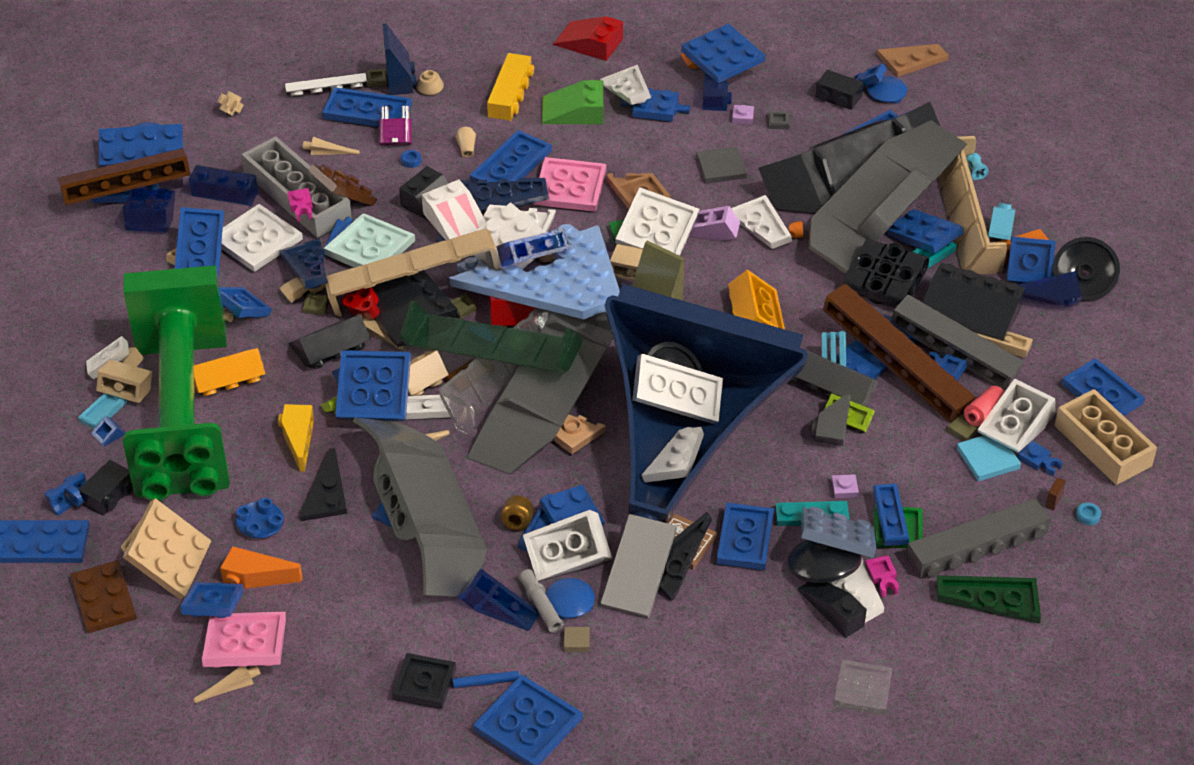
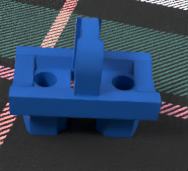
[45,472,86,516]

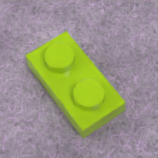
[825,393,875,433]

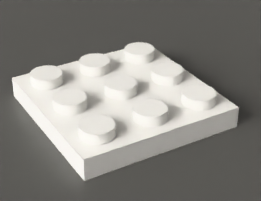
[615,187,699,256]
[474,202,554,272]
[221,204,303,272]

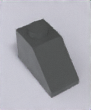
[812,394,850,445]

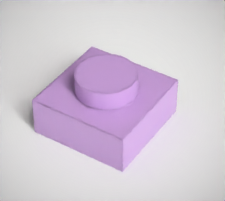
[732,105,754,124]
[831,475,859,499]

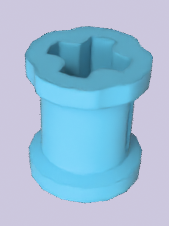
[966,153,989,180]

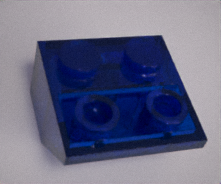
[123,187,176,232]

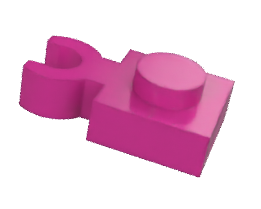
[287,188,313,221]
[865,555,899,597]

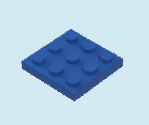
[681,23,766,83]
[335,351,411,421]
[473,674,583,765]

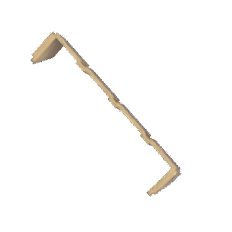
[937,136,1007,274]
[325,228,500,317]

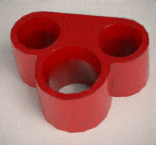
[342,287,380,320]

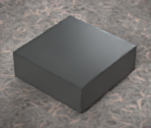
[769,111,790,129]

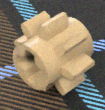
[217,91,244,116]

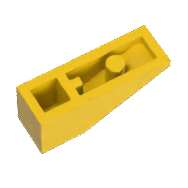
[278,404,314,472]

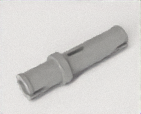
[519,569,564,633]

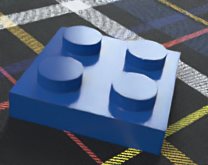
[1006,236,1056,284]
[220,287,272,318]
[539,484,605,526]
[181,582,243,618]

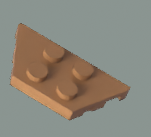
[606,173,670,209]

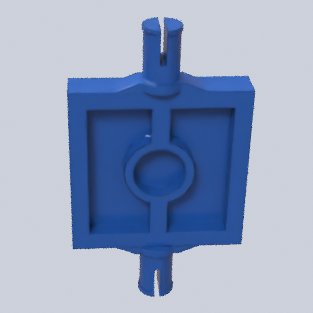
[621,88,690,122]

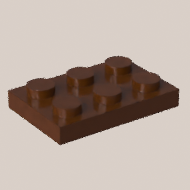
[308,164,378,206]
[71,560,137,634]

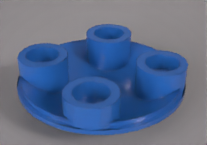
[867,76,907,104]
[235,498,284,538]
[546,578,595,620]

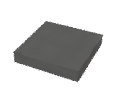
[697,146,747,184]

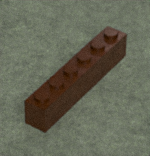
[58,148,191,205]

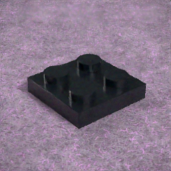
[392,653,456,709]

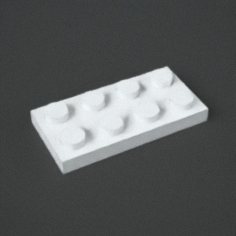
[632,354,723,424]

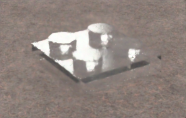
[834,659,893,715]

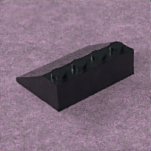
[922,263,1026,341]
[353,270,458,347]

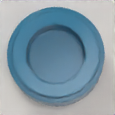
[1076,503,1101,525]

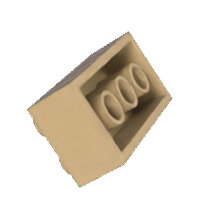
[1055,389,1157,485]

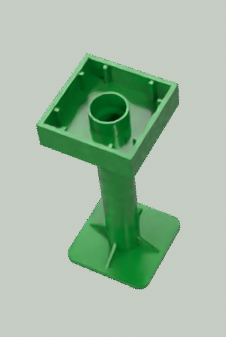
[123,265,230,501]

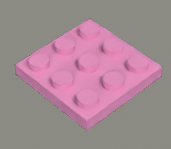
[534,157,606,212]
[202,612,286,668]

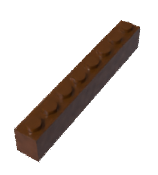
[823,284,975,423]

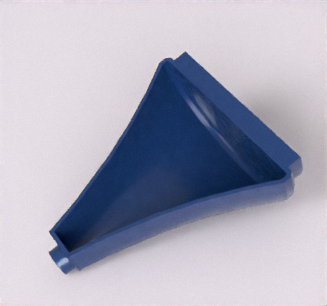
[604,284,808,523]

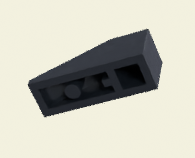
[798,582,867,638]

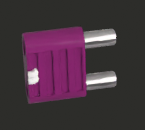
[379,106,412,145]

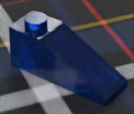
[703,73,732,111]
[496,228,570,267]
[1018,271,1082,307]
[458,568,539,631]

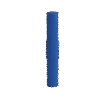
[453,670,520,688]

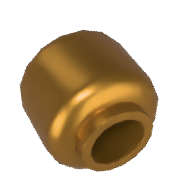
[501,495,534,531]

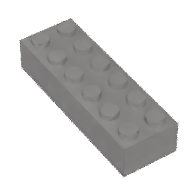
[241,137,352,238]

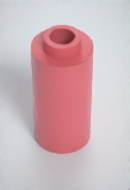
[964,386,1005,426]

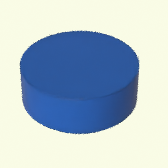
[401,150,422,168]

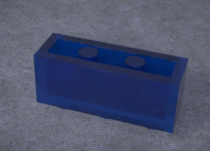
[189,165,258,206]

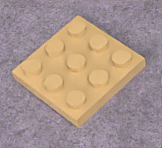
[123,498,211,599]

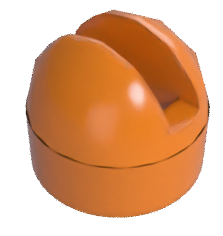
[788,221,804,239]

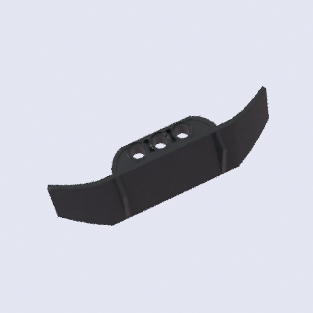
[758,102,940,213]

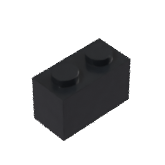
[815,69,864,110]
[78,460,133,516]

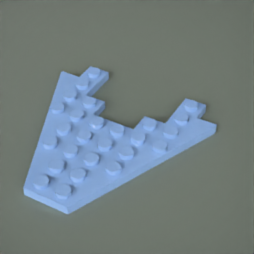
[449,224,620,319]

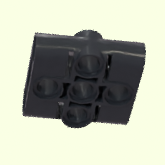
[843,238,929,307]

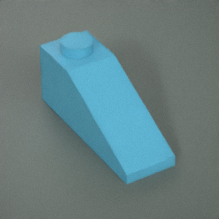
[988,203,1016,240]

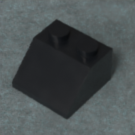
[399,166,449,222]

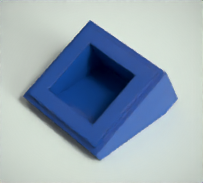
[91,416,126,447]

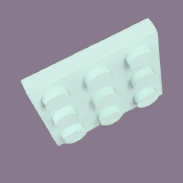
[324,213,415,267]

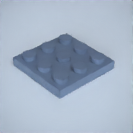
[801,507,876,558]

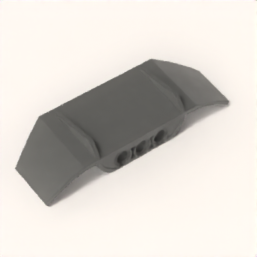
[809,120,967,273]
[467,312,613,474]
[353,418,487,598]

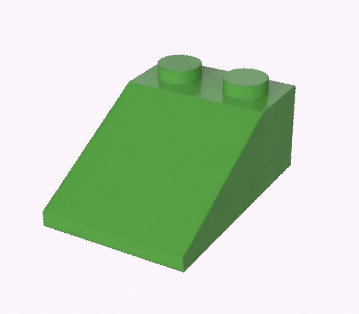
[542,80,603,124]

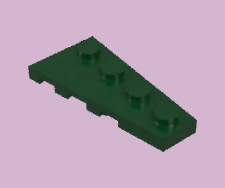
[936,575,1041,624]

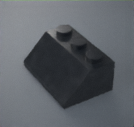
[289,314,371,368]

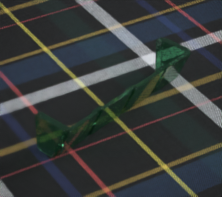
[400,301,583,374]

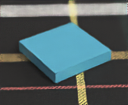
[956,435,1021,481]

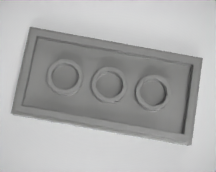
[601,514,677,618]

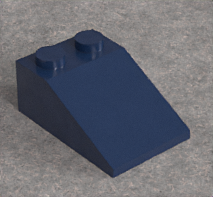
[383,23,417,95]

